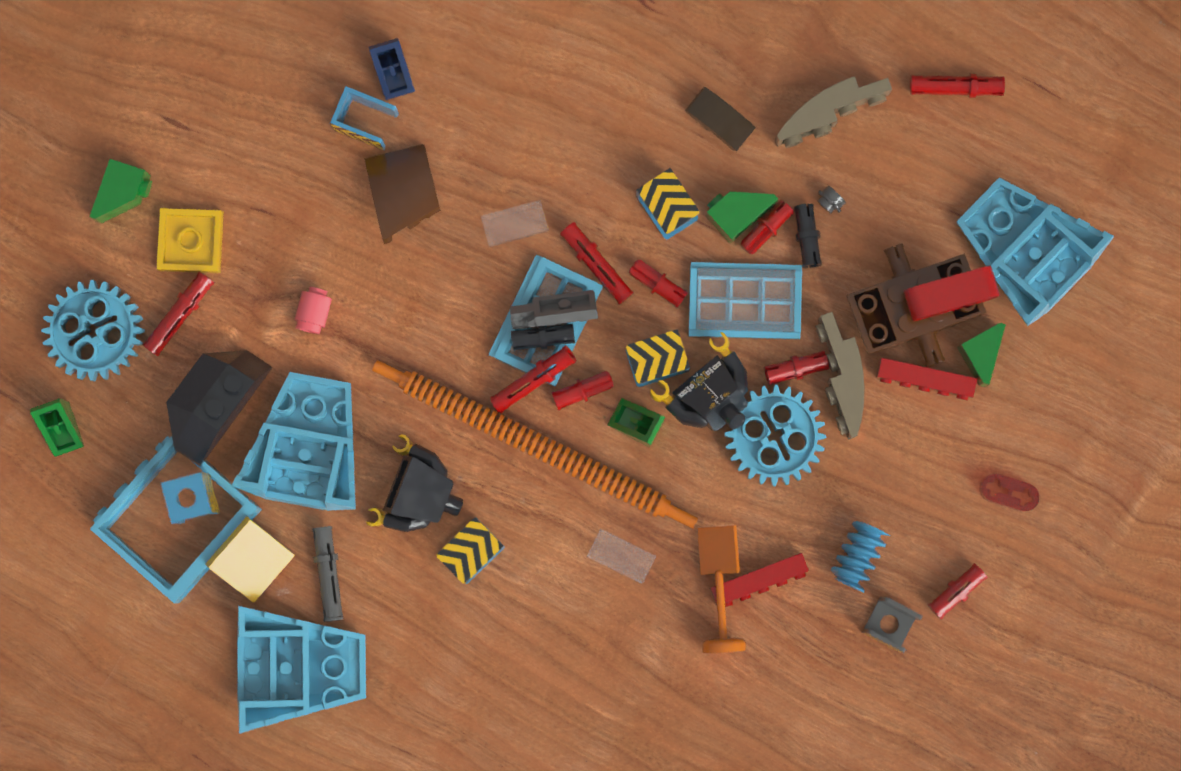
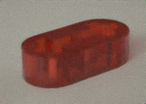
[979,474,1040,512]

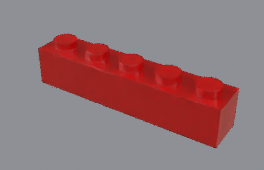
[876,358,977,401]
[710,553,809,607]

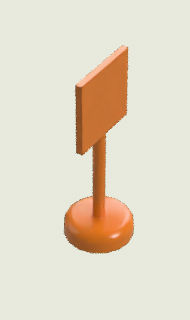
[697,525,746,653]

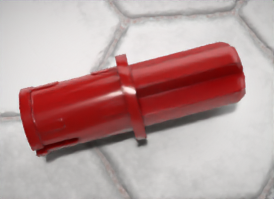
[740,199,794,254]
[629,259,688,308]
[551,371,614,411]

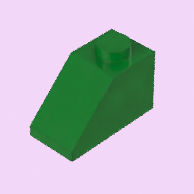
[89,159,152,224]
[706,191,778,244]

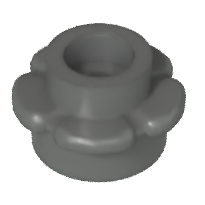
[818,185,846,214]

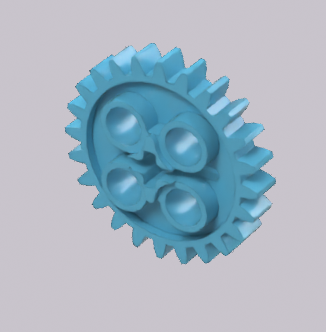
[41,280,145,382]
[724,385,826,487]

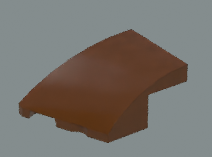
[365,144,441,244]

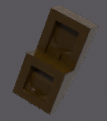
[685,87,756,151]

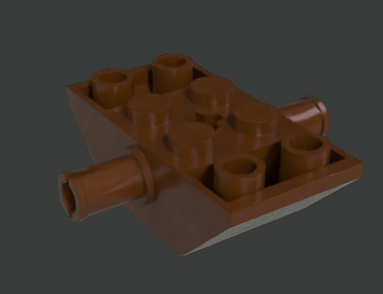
[846,243,986,367]

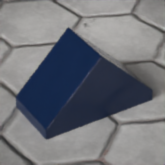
[368,38,415,100]

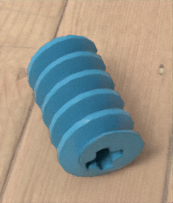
[830,521,890,593]

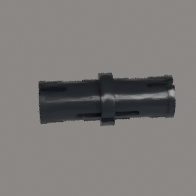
[794,204,822,268]
[511,323,575,351]

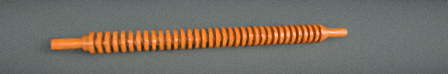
[372,360,698,529]

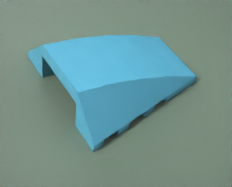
[957,178,1114,326]
[232,372,356,511]
[237,606,366,733]

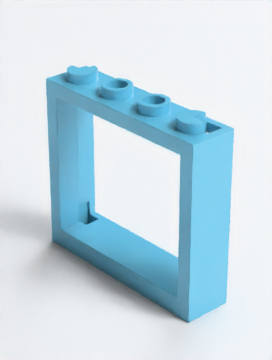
[90,436,262,603]

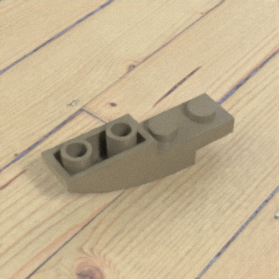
[775,76,892,148]
[815,312,864,440]

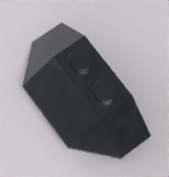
[166,350,272,466]

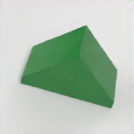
[957,323,1006,387]
[30,398,84,457]
[607,398,665,448]

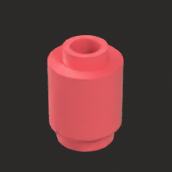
[294,287,332,334]

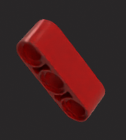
[903,266,1000,321]

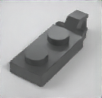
[510,290,598,329]

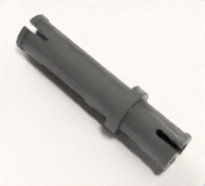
[312,526,344,622]

